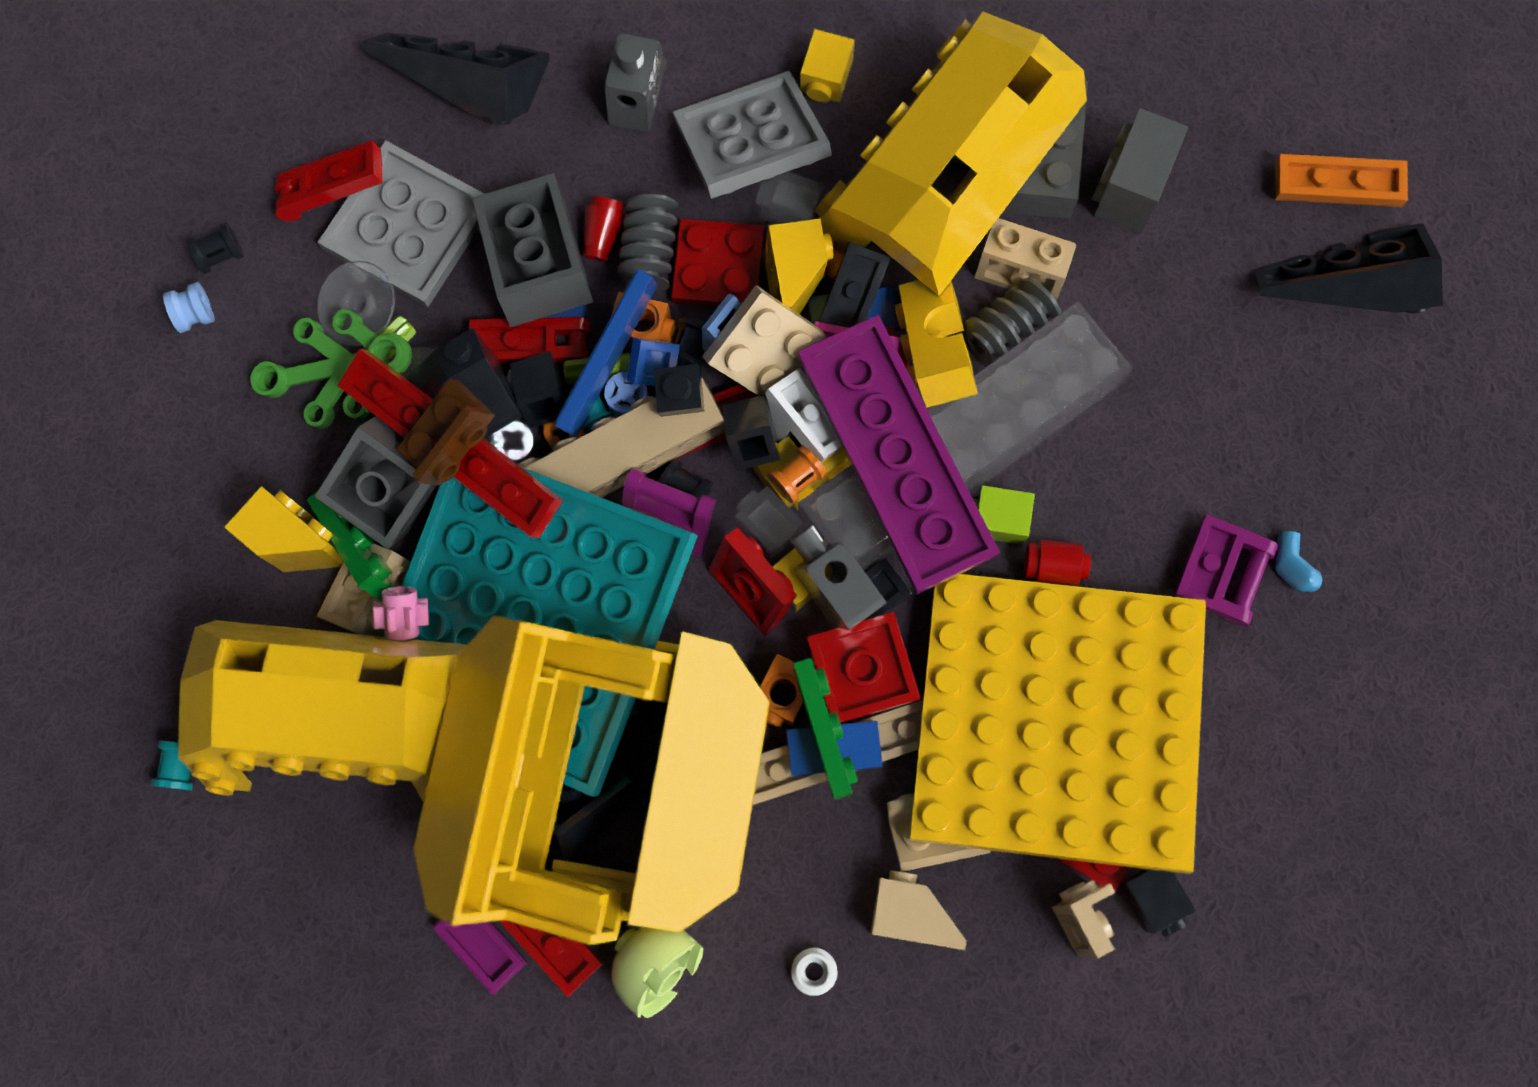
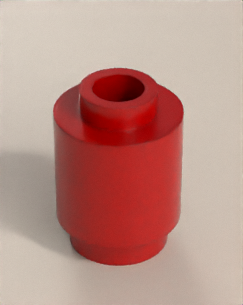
[1024,539,1091,587]

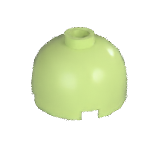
[612,927,703,1018]

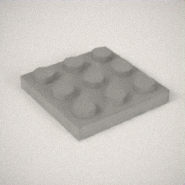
[673,71,832,199]
[317,140,484,307]

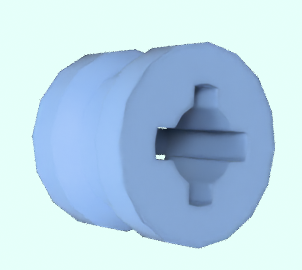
[163,282,215,333]
[604,372,649,418]

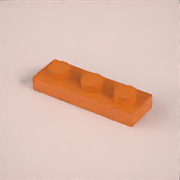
[1275,154,1408,207]

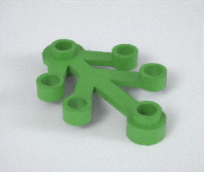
[250,309,412,429]

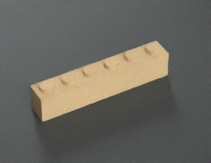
[518,378,726,498]

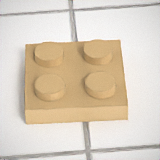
[702,285,826,396]

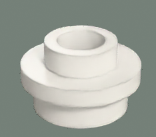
[791,948,837,996]

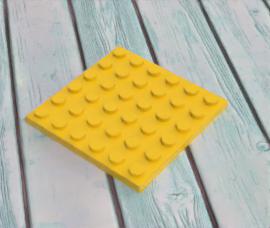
[910,574,1206,874]

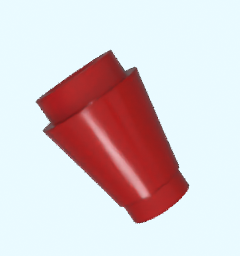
[582,196,625,262]

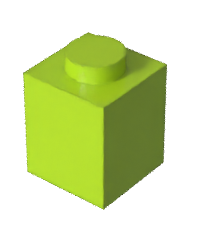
[973,485,1035,545]

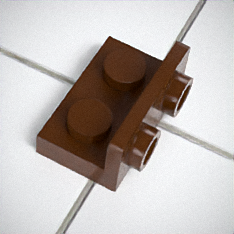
[397,379,495,485]

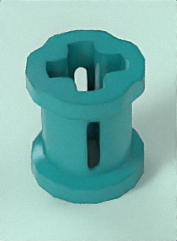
[150,740,194,791]

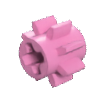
[372,587,429,640]

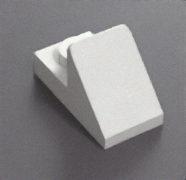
[765,368,843,463]

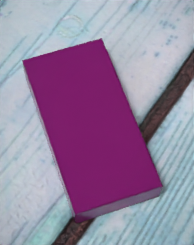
[432,919,528,996]

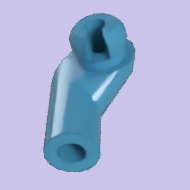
[1275,531,1323,593]

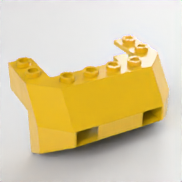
[814,12,1087,296]
[413,616,677,944]
[178,620,468,803]
[552,632,770,932]

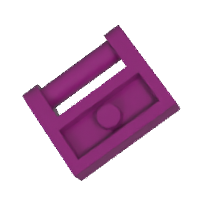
[622,468,716,557]
[1172,514,1278,627]

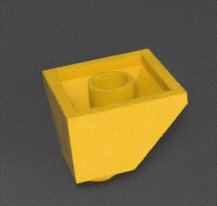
[764,219,833,315]

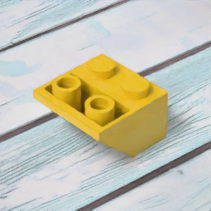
[225,486,344,572]

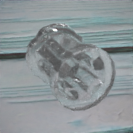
[490,420,533,460]

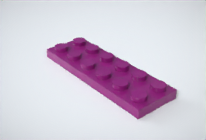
[798,315,1000,595]

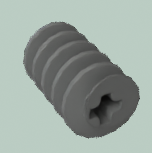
[617,194,679,291]
[964,278,1062,368]

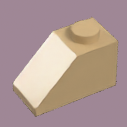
[870,870,966,950]

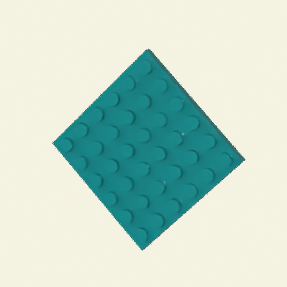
[383,466,698,796]

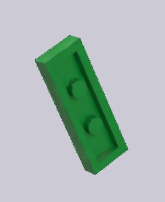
[307,490,394,601]
[793,658,858,801]

